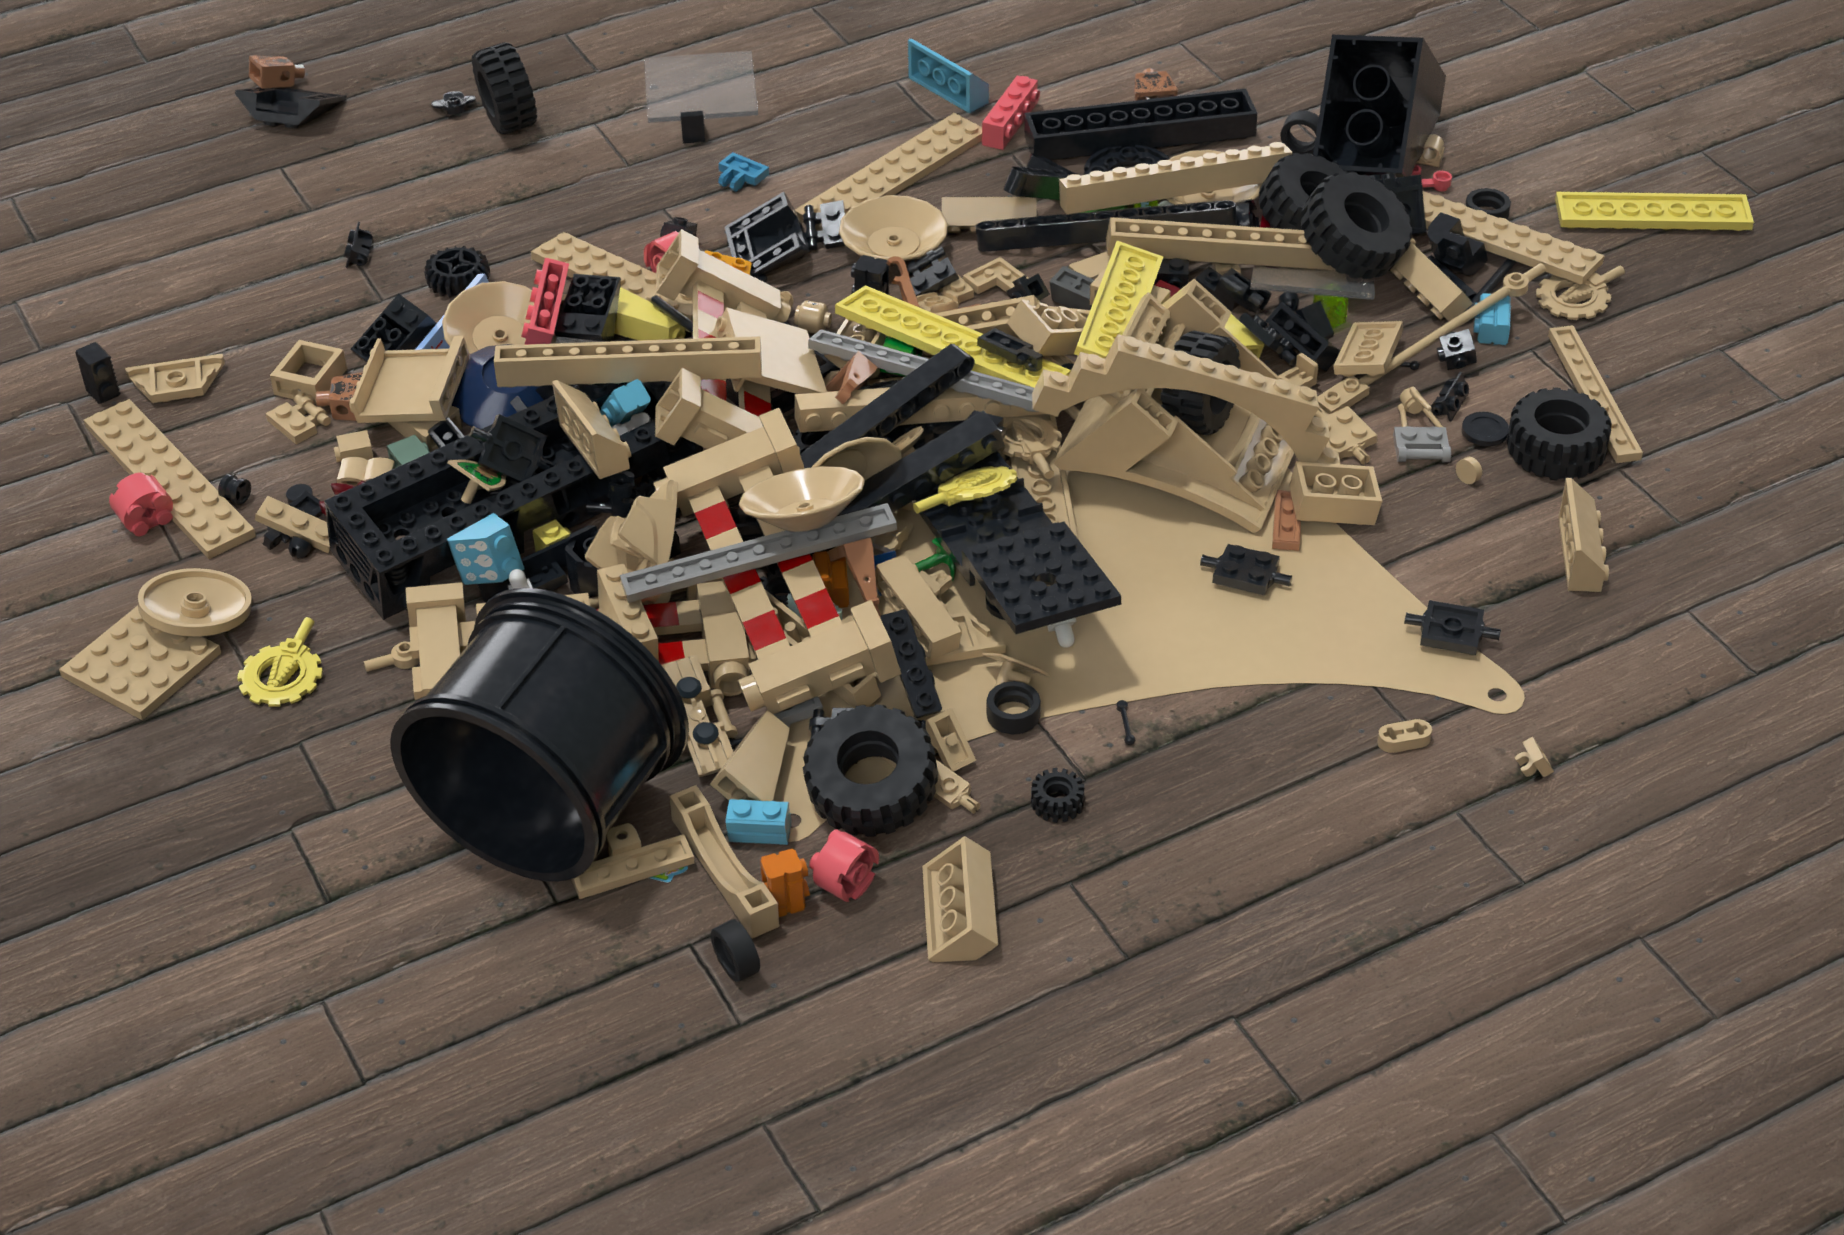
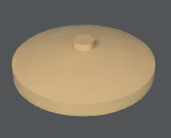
[138,568,252,636]

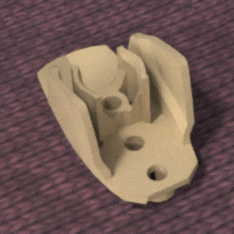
[585,480,678,603]

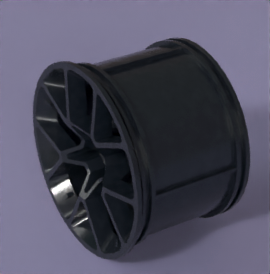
[390,588,689,882]

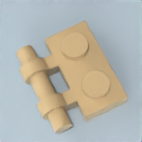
[266,394,331,445]

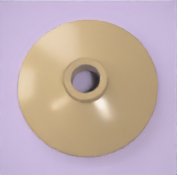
[892,427,924,458]

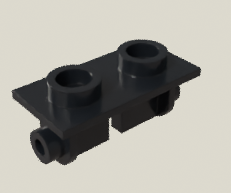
[343,221,373,268]
[1431,372,1469,422]

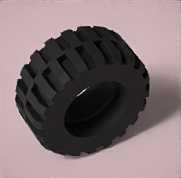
[471,42,537,134]
[1160,331,1241,436]
[1507,387,1612,481]

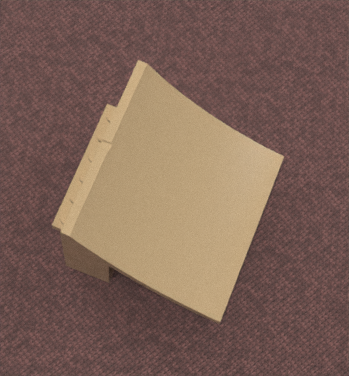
[1053,279,1294,533]

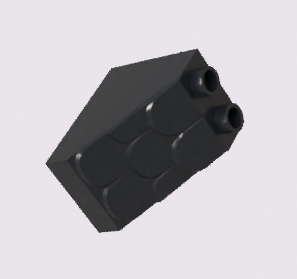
[1313,35,1446,177]

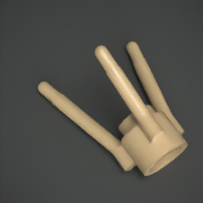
[1397,387,1443,427]

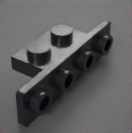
[477,537,569,603]
[880,609,942,718]

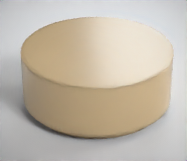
[1456,457,1482,484]

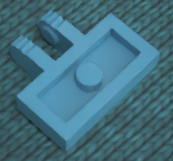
[718,152,769,192]

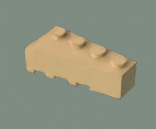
[1007,299,1090,356]

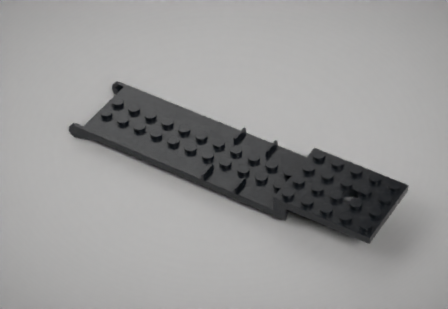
[883,420,1122,635]

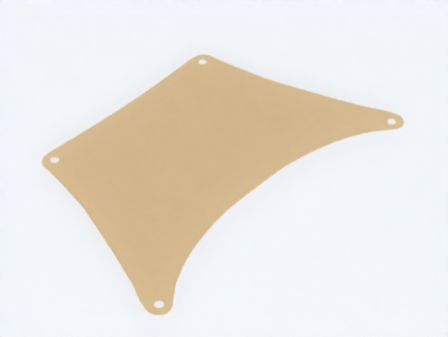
[773,460,1525,842]

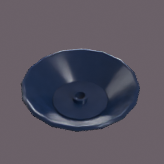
[452,344,544,429]

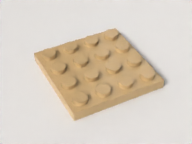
[59,606,221,720]

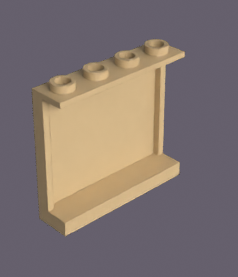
[715,307,827,394]
[349,336,470,423]

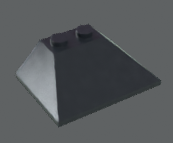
[235,86,347,128]
[725,192,810,278]

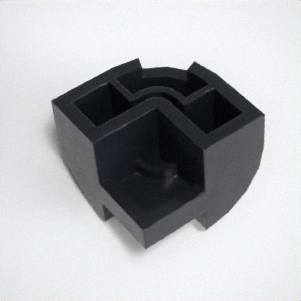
[1428,212,1488,276]

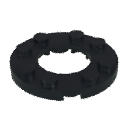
[1084,145,1170,206]

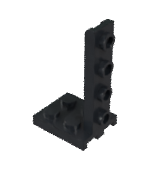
[1369,173,1426,234]

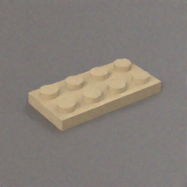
[1334,321,1404,377]

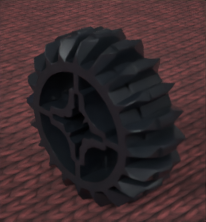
[424,246,490,298]

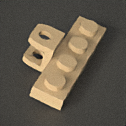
[572,823,694,899]

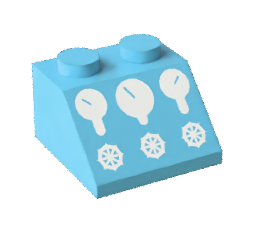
[447,513,524,585]

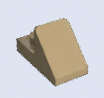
[925,708,976,772]

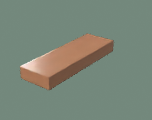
[1272,490,1301,551]

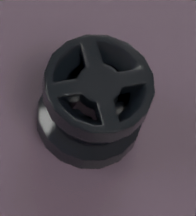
[218,474,252,505]

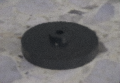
[1462,412,1509,446]

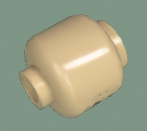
[794,301,832,334]

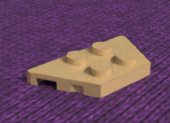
[126,354,225,403]
[925,611,1006,666]

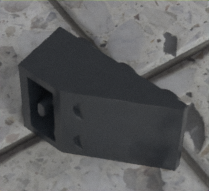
[554,274,621,343]
[351,293,437,362]

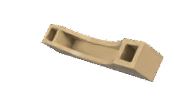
[669,785,779,939]

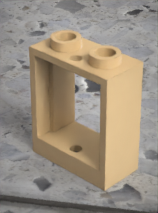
[270,340,347,405]

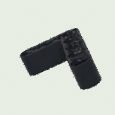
[1003,153,1078,200]

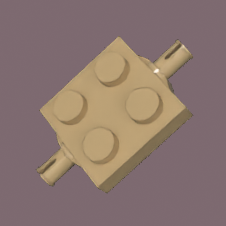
[1315,406,1377,465]

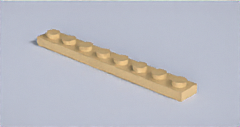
[1548,325,1643,463]

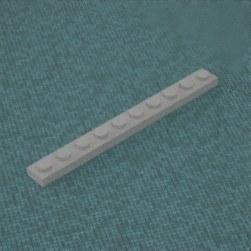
[808,329,1039,412]
[620,503,897,603]

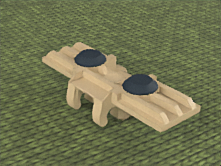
[662,654,738,777]

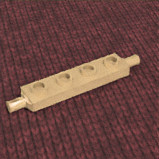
[880,757,980,814]

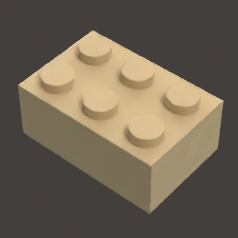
[1289,461,1382,525]

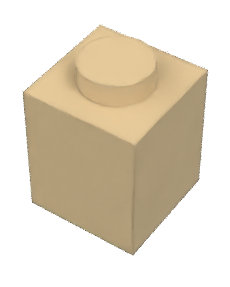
[333,430,373,462]

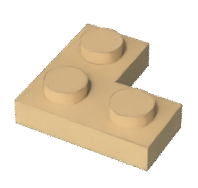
[963,257,1028,294]

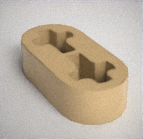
[1377,719,1432,753]

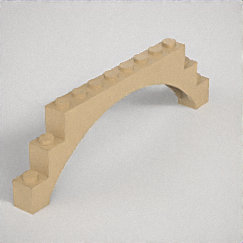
[1032,334,1340,464]

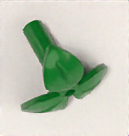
[915,538,956,581]

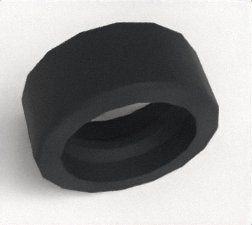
[1280,110,1319,155]
[1465,188,1511,220]
[986,681,1041,735]
[710,919,761,982]

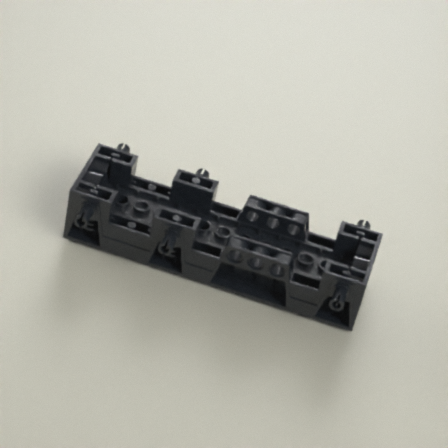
[324,381,703,620]

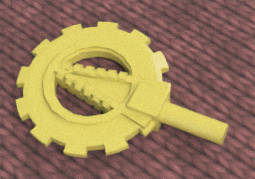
[913,466,1017,514]
[237,617,323,707]

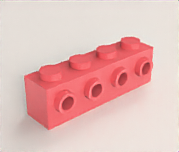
[982,76,1040,150]
[521,257,569,345]

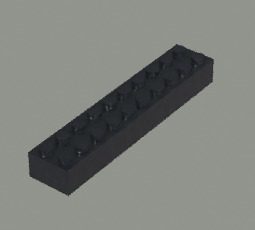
[1024,88,1258,160]

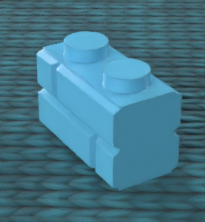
[1473,293,1511,345]
[600,379,651,427]
[726,799,791,845]

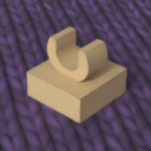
[1515,737,1554,777]

